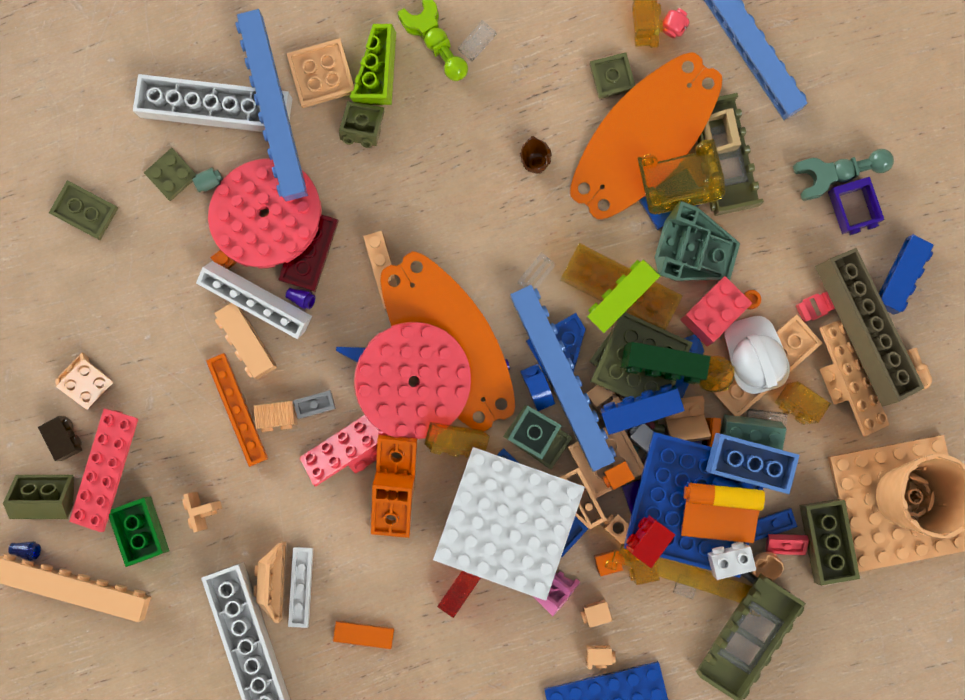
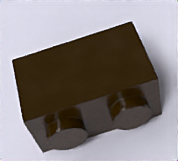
[38,416,82,461]

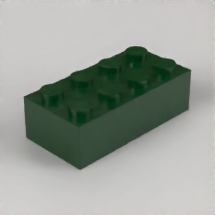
[621,342,711,384]

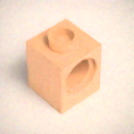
[603,513,629,545]
[581,599,612,628]

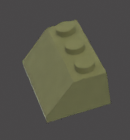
[3,475,74,519]

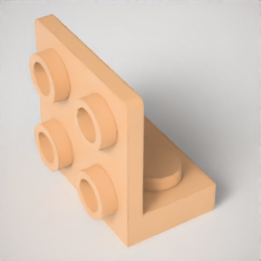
[55,352,113,409]
[664,395,711,442]

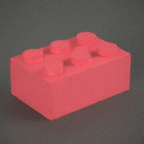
[680,276,752,347]

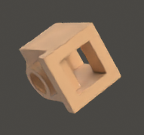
[586,645,616,669]

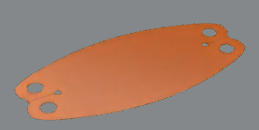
[570,52,722,219]
[380,251,515,432]

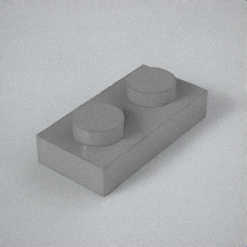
[293,390,336,419]

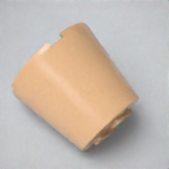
[876,454,965,538]

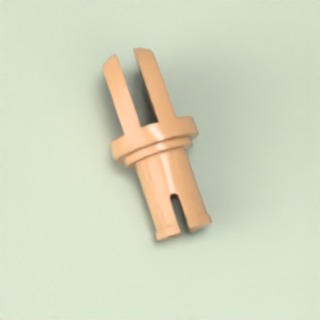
[906,348,932,390]

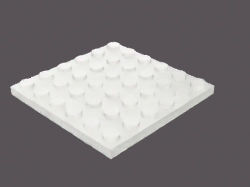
[433,447,585,601]

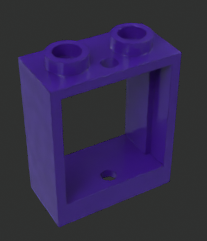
[828,177,885,235]

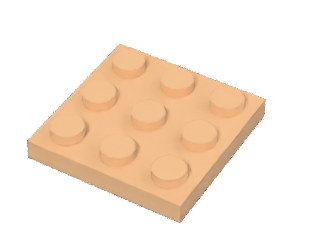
[286,38,354,108]
[568,427,644,499]

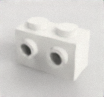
[707,542,756,580]

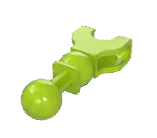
[397,0,468,81]

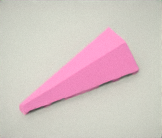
[533,571,580,616]

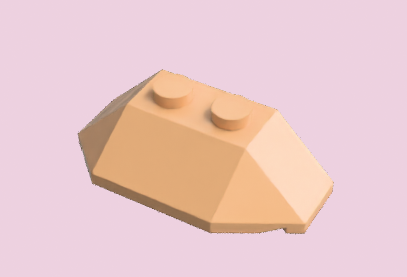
[253,541,286,623]

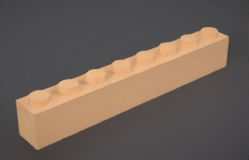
[0,553,151,622]

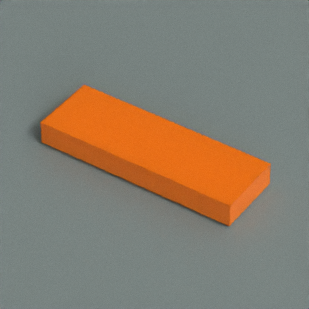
[333,621,394,649]

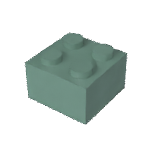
[507,405,562,460]

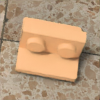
[183,492,222,533]

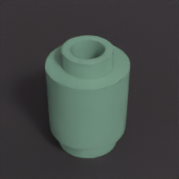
[192,167,223,192]

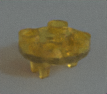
[698,356,735,392]

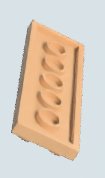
[710,315,823,416]

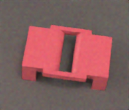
[795,291,835,322]

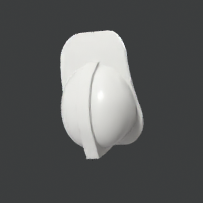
[725,316,790,394]

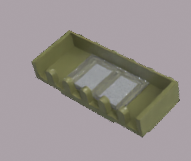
[697,93,764,216]
[696,573,806,700]

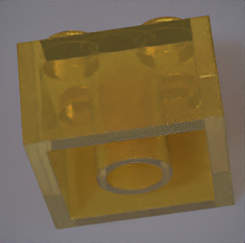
[775,381,831,425]

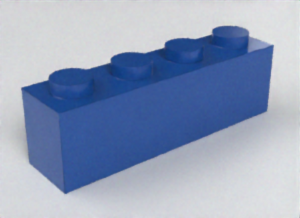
[879,234,934,315]
[600,384,685,435]

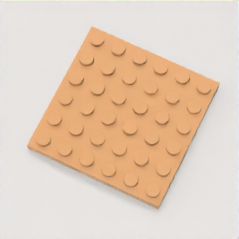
[828,435,965,572]

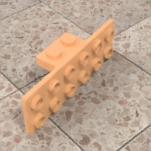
[820,320,889,436]

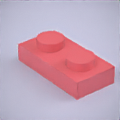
[765,534,809,555]

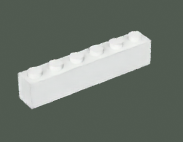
[196,261,312,339]

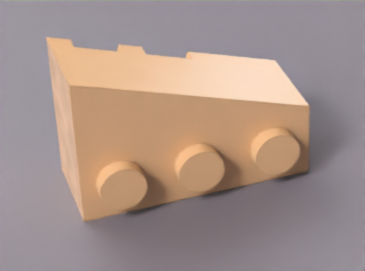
[559,467,607,529]

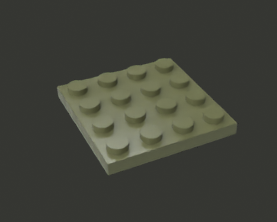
[590,312,692,398]

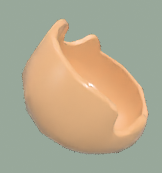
[752,552,784,581]

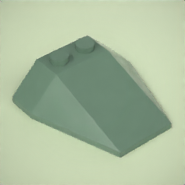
[655,201,740,281]

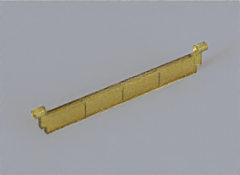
[605,544,761,617]

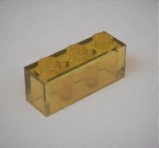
[424,422,490,458]

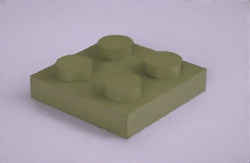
[590,52,635,99]
[144,148,197,201]

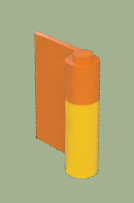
[681,483,765,543]

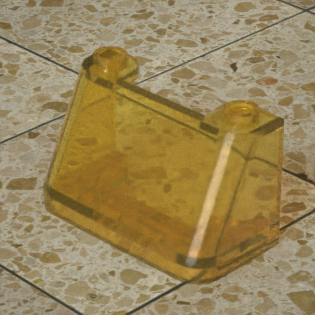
[637,139,725,214]

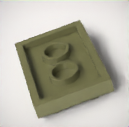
[49,180,118,240]
[503,405,573,469]

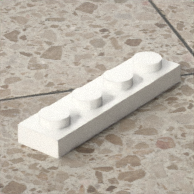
[288,547,314,628]

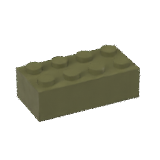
[799,499,860,586]

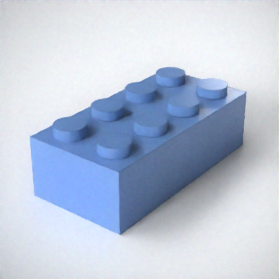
[706,433,800,494]

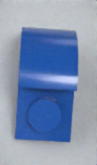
[520,364,555,411]

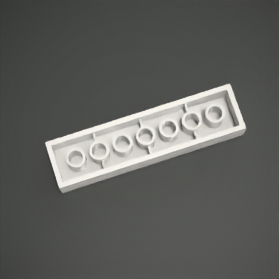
[133,74,292,132]
[201,562,290,700]

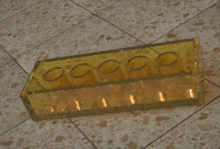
[560,243,683,330]

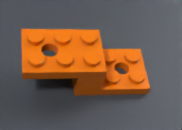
[371,435,418,538]

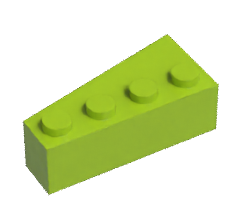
[350,24,396,105]
[587,259,661,333]

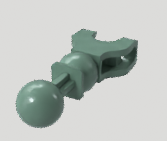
[793,149,894,201]

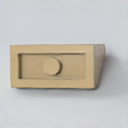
[703,108,741,155]

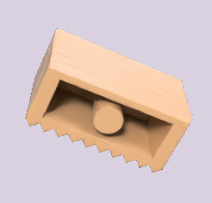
[254,401,297,432]

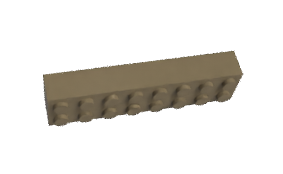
[815,248,924,407]

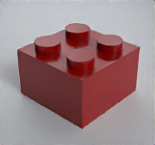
[626,515,675,568]

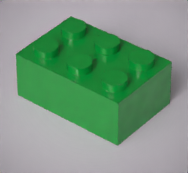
[109,497,170,567]

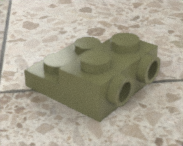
[339,101,384,148]

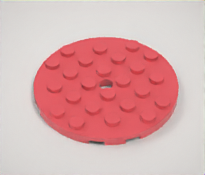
[208,159,322,269]
[354,322,471,439]

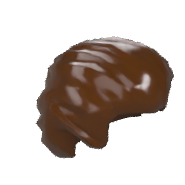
[520,136,552,174]

